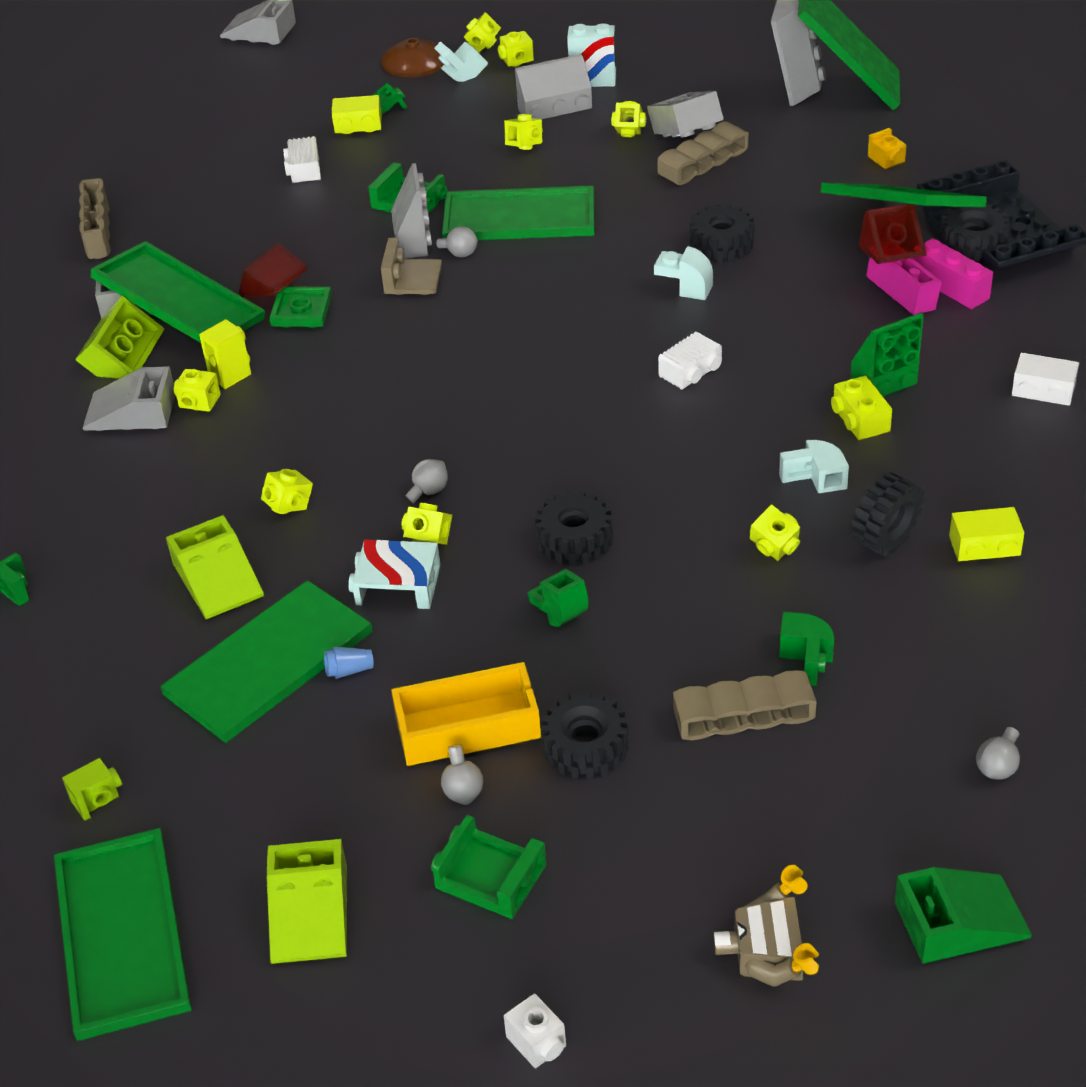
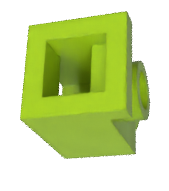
[62,758,122,821]

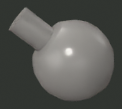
[436,226,478,257]
[405,459,448,504]
[976,727,1020,780]
[441,745,484,805]

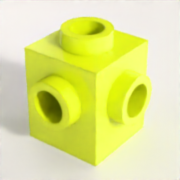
[464,12,501,52]
[498,31,534,67]
[611,101,646,138]
[504,114,543,150]
[173,369,221,412]
[261,469,313,514]
[402,503,452,545]
[749,504,800,561]

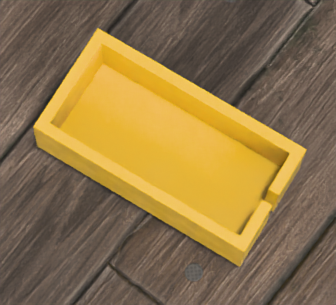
[391,662,541,766]

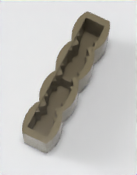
[658,121,749,185]
[79,178,111,259]
[673,670,816,740]

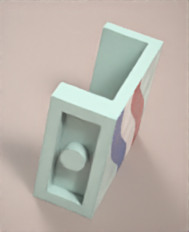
[567,23,616,87]
[349,539,440,609]

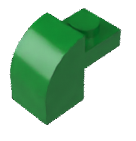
[527,569,589,627]
[779,612,834,686]

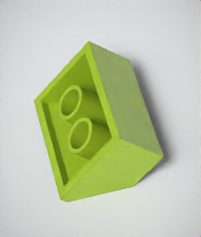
[75,296,164,379]

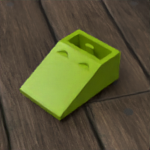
[166,515,264,619]
[267,839,347,964]

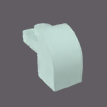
[434,42,488,82]
[654,246,713,300]
[779,440,849,494]

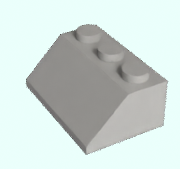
[515,54,592,119]

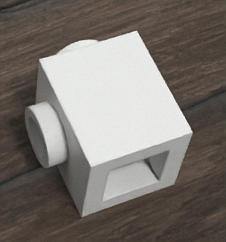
[504,993,566,1069]

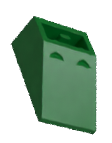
[850,313,924,396]
[894,867,1032,964]

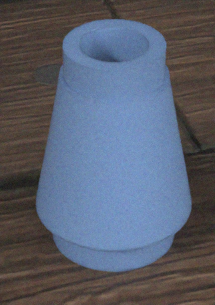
[324,647,373,679]

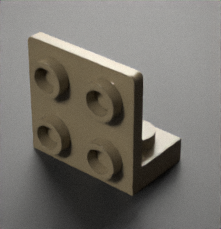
[381,238,442,295]

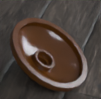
[381,38,444,78]

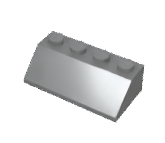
[771,0,826,106]

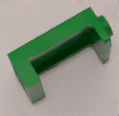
[368,162,447,214]
[431,815,547,920]

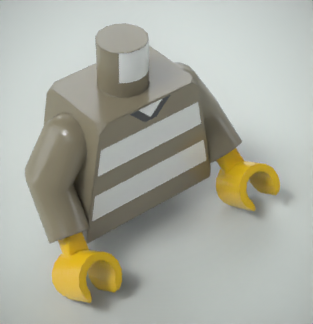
[713,865,819,987]

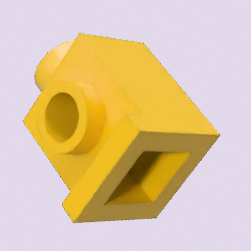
[868,128,906,169]

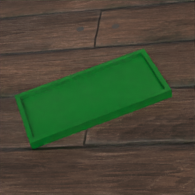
[798,0,900,110]
[821,182,987,207]
[442,186,594,240]
[91,241,265,343]
[160,580,373,743]
[54,828,192,1041]

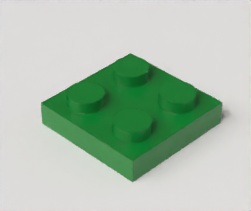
[270,287,332,328]

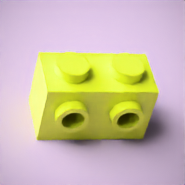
[332,95,382,134]
[199,319,251,389]
[831,376,892,440]
[949,507,1024,562]

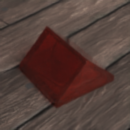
[859,204,927,264]
[239,243,308,297]

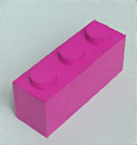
[913,238,993,309]
[866,243,942,315]

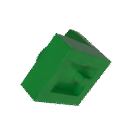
[373,83,408,115]
[0,553,29,606]

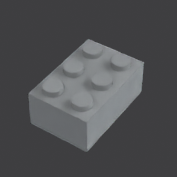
[647,91,724,138]

